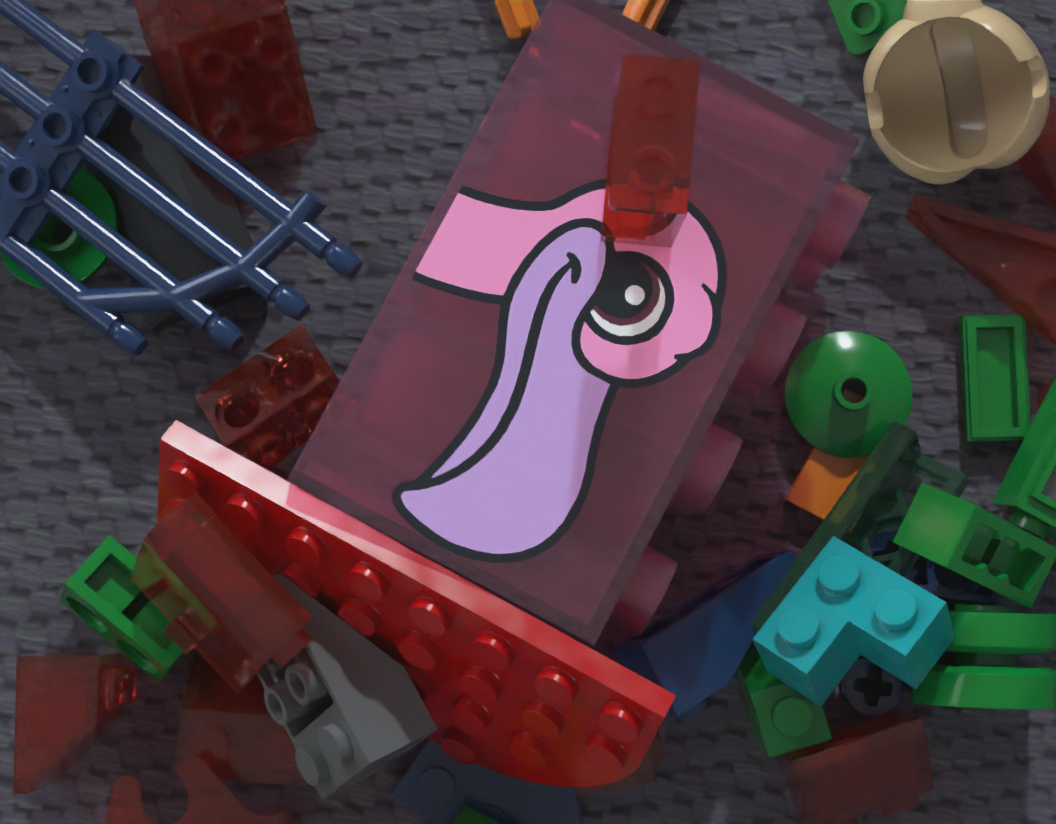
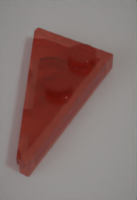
[905,195,1056,345]

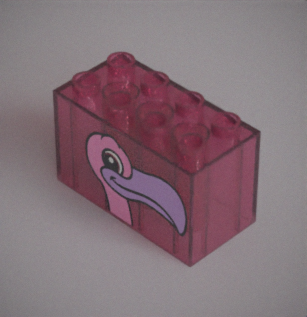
[287,0,871,645]

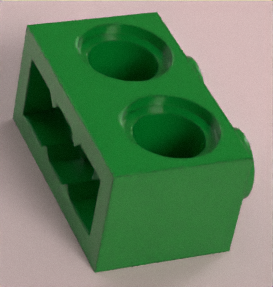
[893,483,1056,609]
[59,535,211,684]

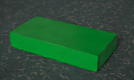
[958,314,1031,443]

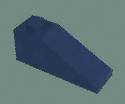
[612,550,798,722]

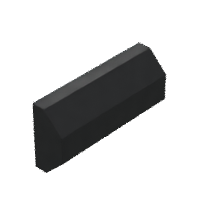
[84,54,255,333]

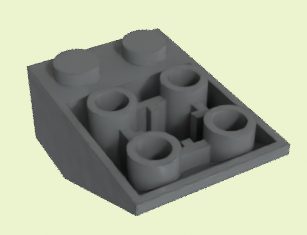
[231,573,438,800]

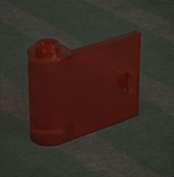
[130,493,314,695]

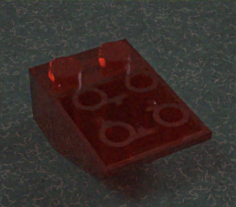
[133,0,318,160]

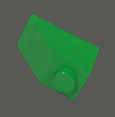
[736,614,832,758]

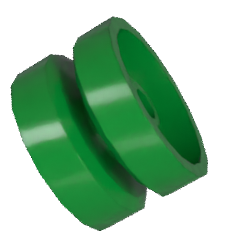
[911,604,1056,709]

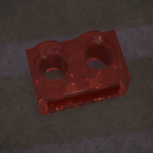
[195,324,358,469]

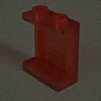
[600,54,701,248]

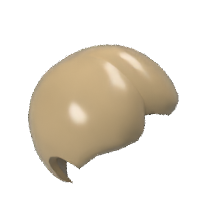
[863,0,1050,184]

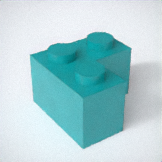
[752,536,955,707]

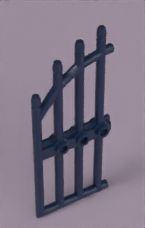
[0,0,363,356]

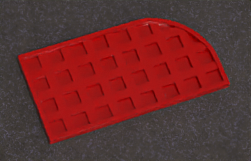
[155,420,676,787]

